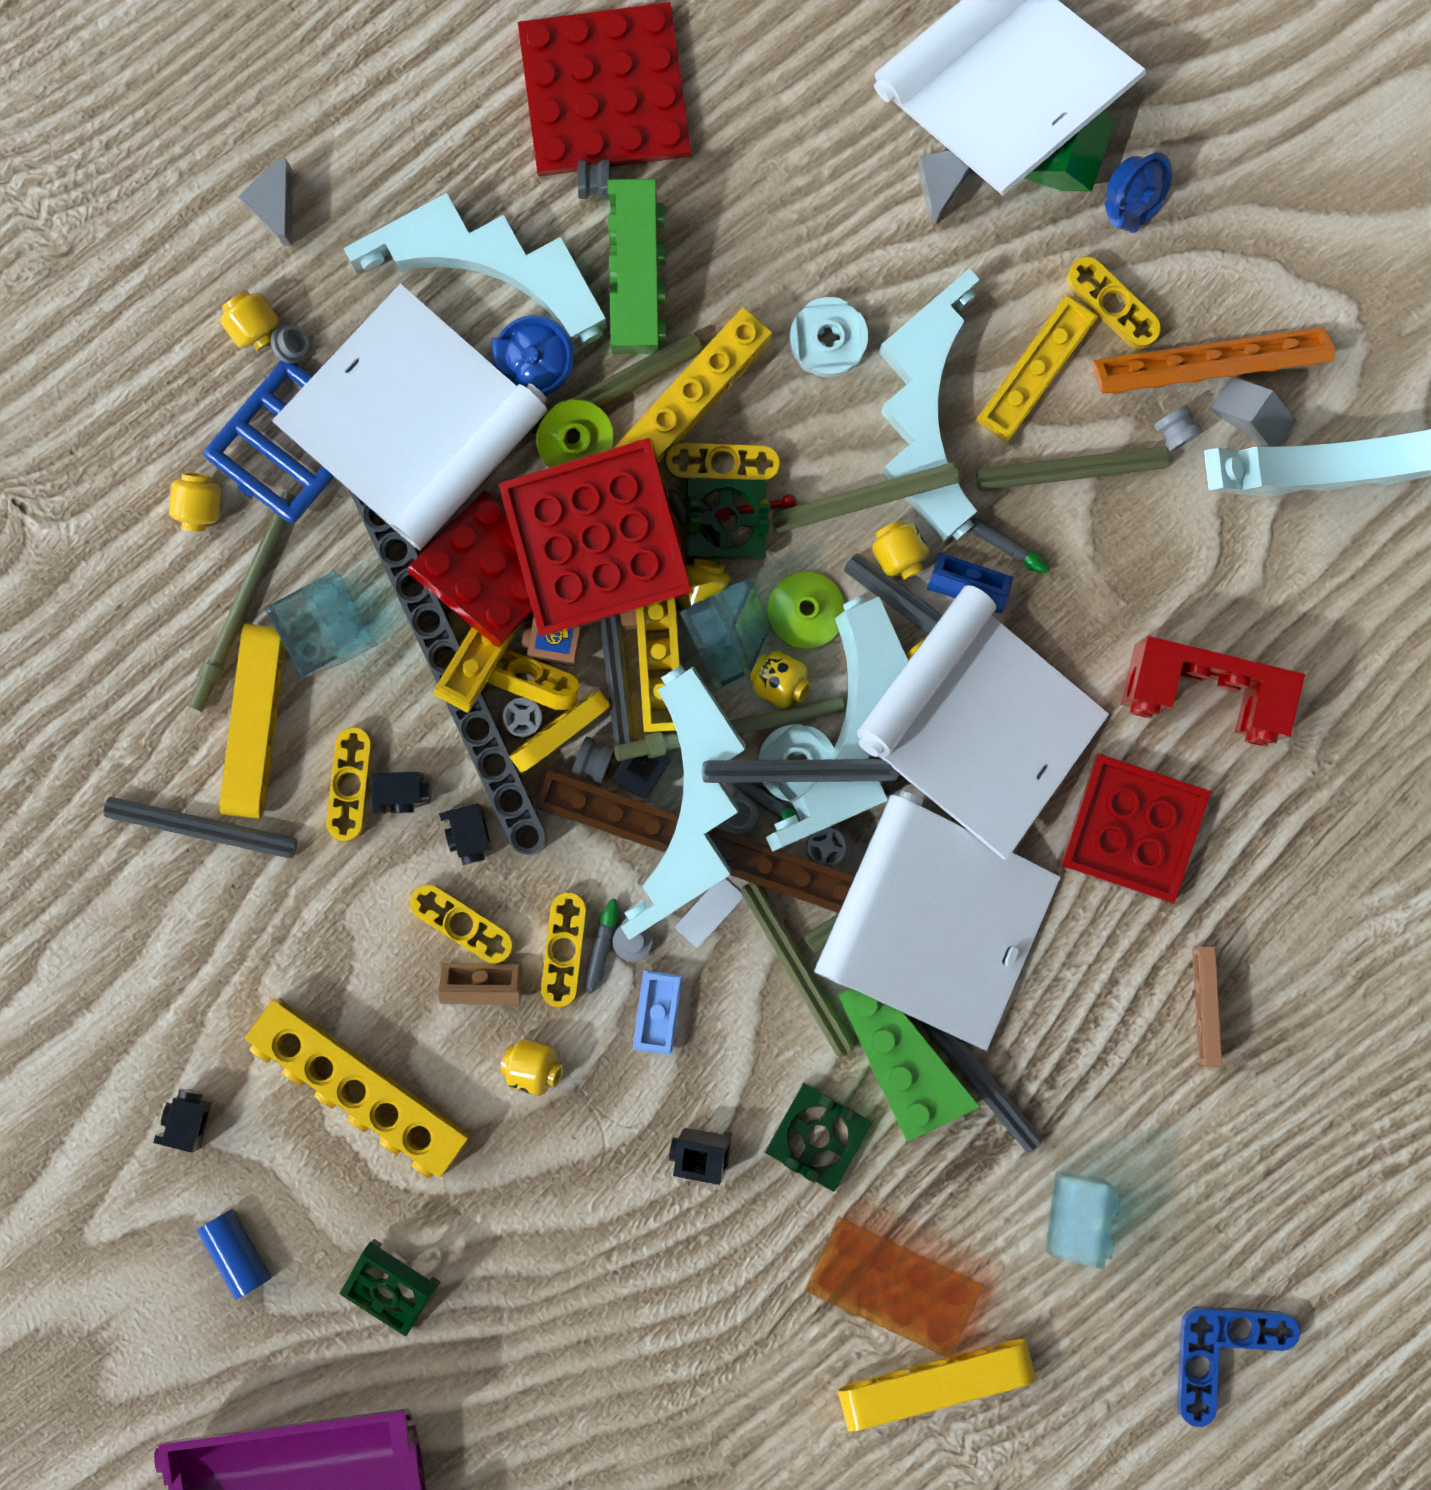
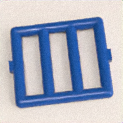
[204,361,334,523]

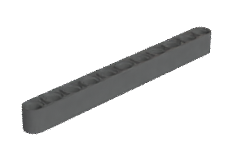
[349,490,547,855]

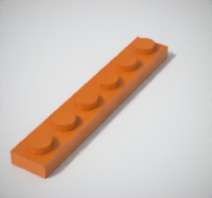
[1094,327,1335,394]

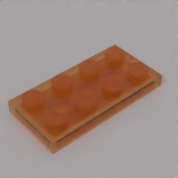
[804,1216,984,1359]

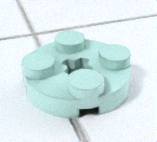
[790,297,868,377]
[758,724,834,803]

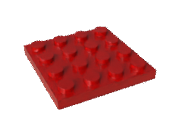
[517,2,691,177]
[498,438,694,637]

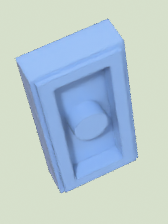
[632,970,683,1055]

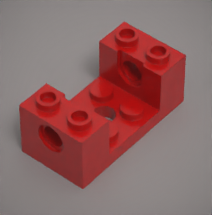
[1120,636,1305,747]

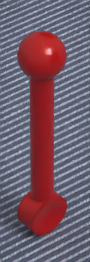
[716,494,797,521]

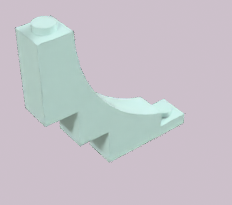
[343,193,607,346]
[879,268,980,542]
[1204,429,1431,498]
[766,596,909,852]
[621,665,746,940]

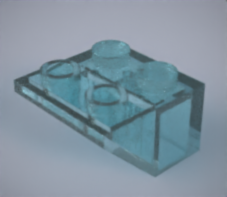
[265,570,378,678]
[679,577,771,690]
[1045,1172,1120,1269]

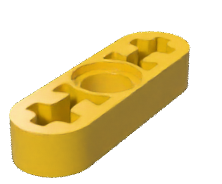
[1066,257,1160,350]
[666,443,780,483]
[487,649,579,710]
[509,689,611,773]
[326,727,373,842]
[410,885,513,963]
[541,893,587,1007]

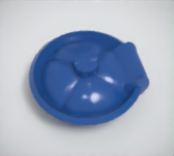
[1105,153,1172,233]
[492,315,574,396]

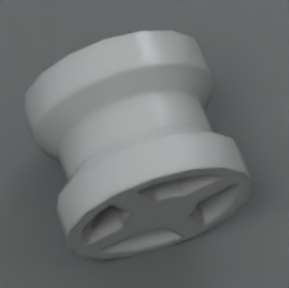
[1153,405,1203,452]
[502,697,544,739]

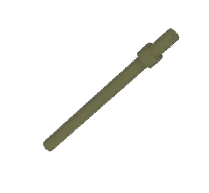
[188,491,296,712]
[614,696,845,761]

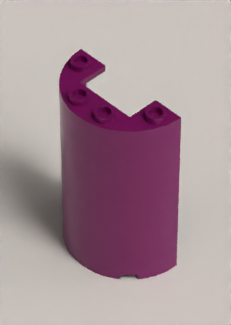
[154,1408,426,1490]

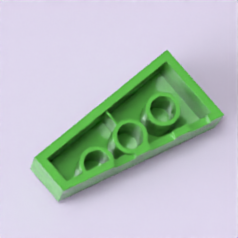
[607,179,666,354]
[837,988,980,1142]

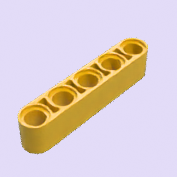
[220,624,286,819]
[837,1339,1037,1431]

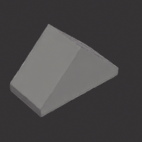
[917,150,971,224]
[238,158,292,246]
[1209,377,1296,447]

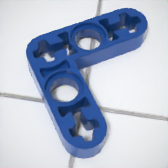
[1177,1306,1300,1427]

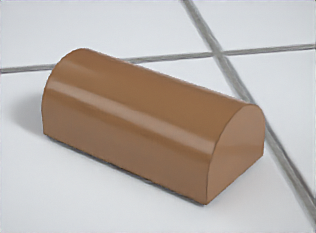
[438,963,522,1005]

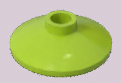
[536,399,614,468]
[767,571,845,649]

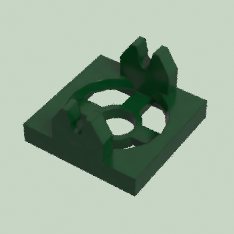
[686,478,770,560]
[764,1082,873,1192]
[339,1239,441,1336]

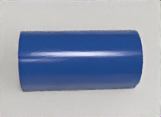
[927,553,1013,614]
[196,1209,272,1300]

